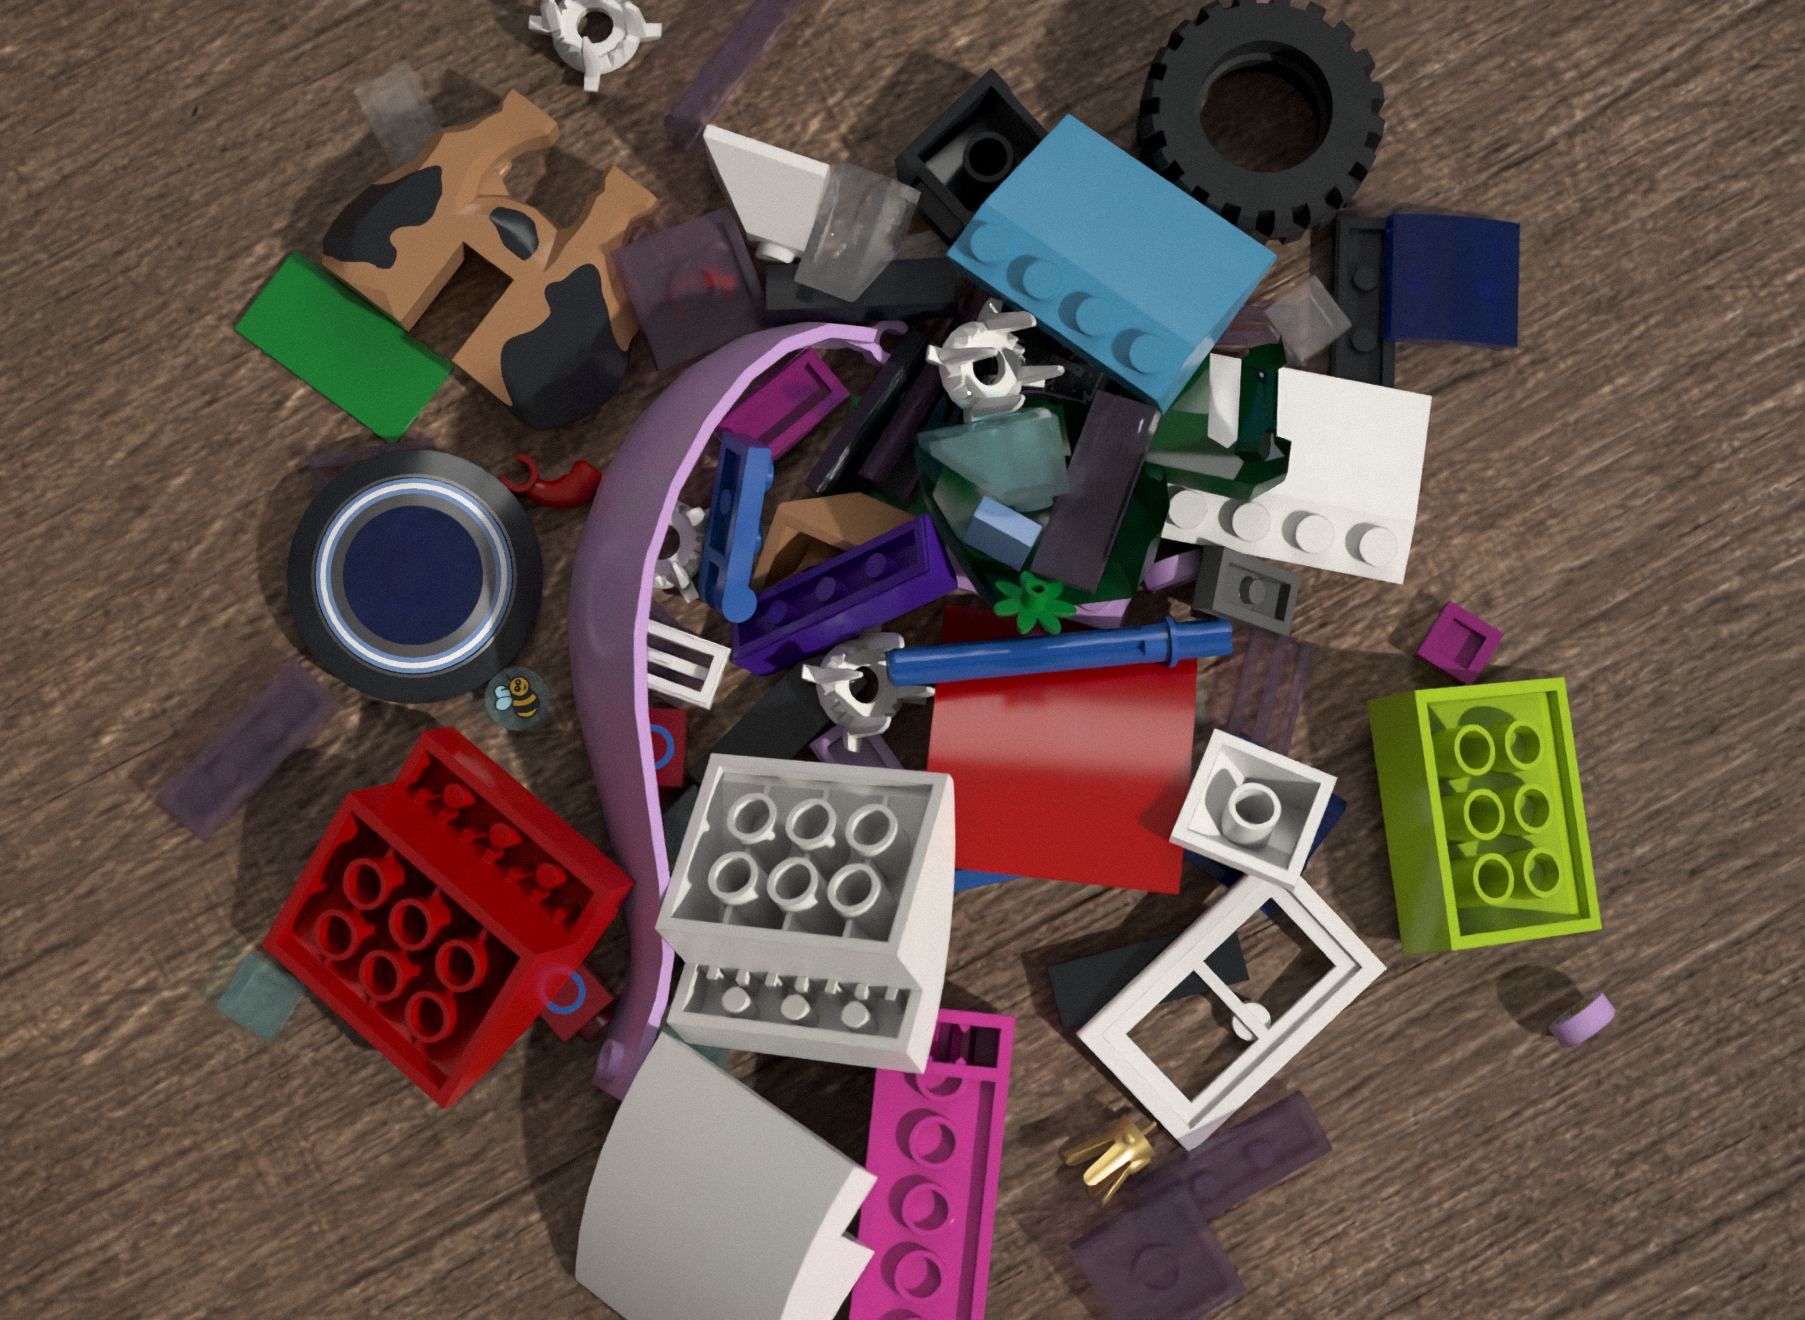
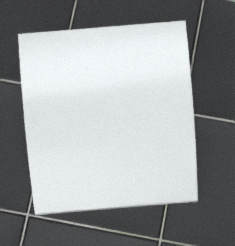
[655,753,955,1074]
[575,1032,878,1320]

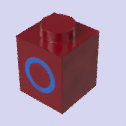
[648,708,690,802]
[540,958,620,1043]

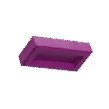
[714,346,851,461]

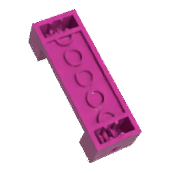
[849,1007,1015,1320]

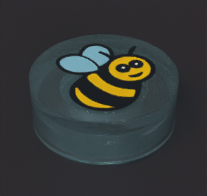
[485,667,551,732]

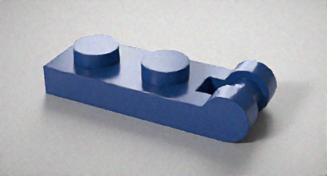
[697,432,774,623]

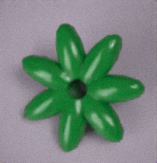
[993,571,1077,634]

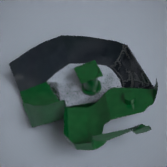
[914,326,1292,607]

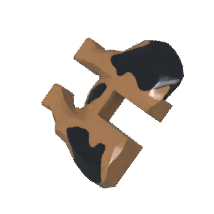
[322,87,661,431]

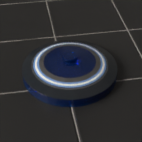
[287,449,545,704]

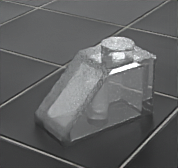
[794,159,921,303]

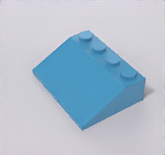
[946,113,1278,415]

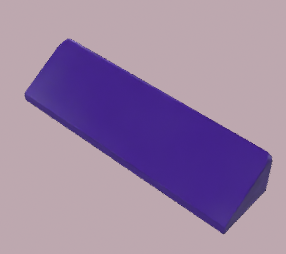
[731,514,958,677]

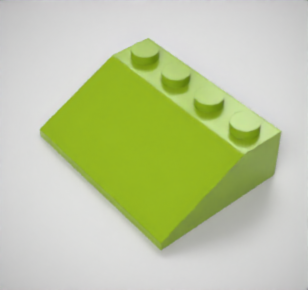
[1367,677,1602,956]

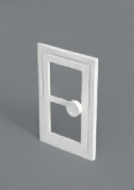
[1076,873,1387,1154]

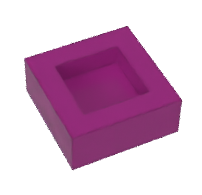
[1413,600,1504,686]

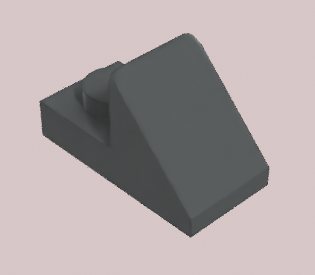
[1192,545,1301,637]

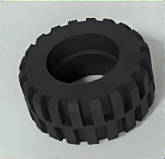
[1136,0,1385,246]

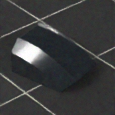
[895,68,1049,248]

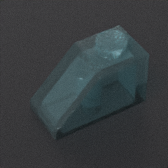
[917,407,1071,512]

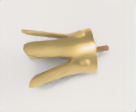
[1062,1114,1156,1208]

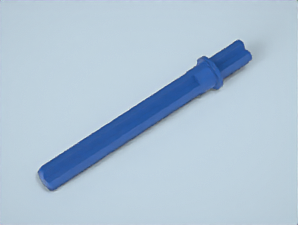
[886,616,1233,687]

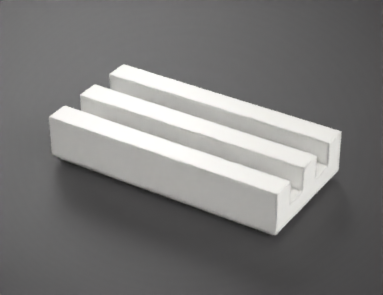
[647,619,732,711]

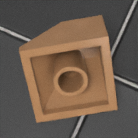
[750,492,917,643]

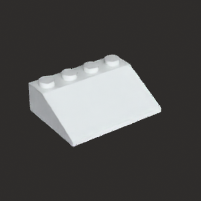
[1161,353,1432,584]

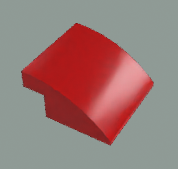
[926,605,1197,895]
[262,726,637,1109]

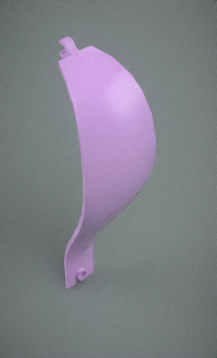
[567,320,909,1101]

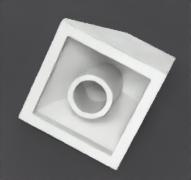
[703,124,832,265]
[1169,728,1337,892]

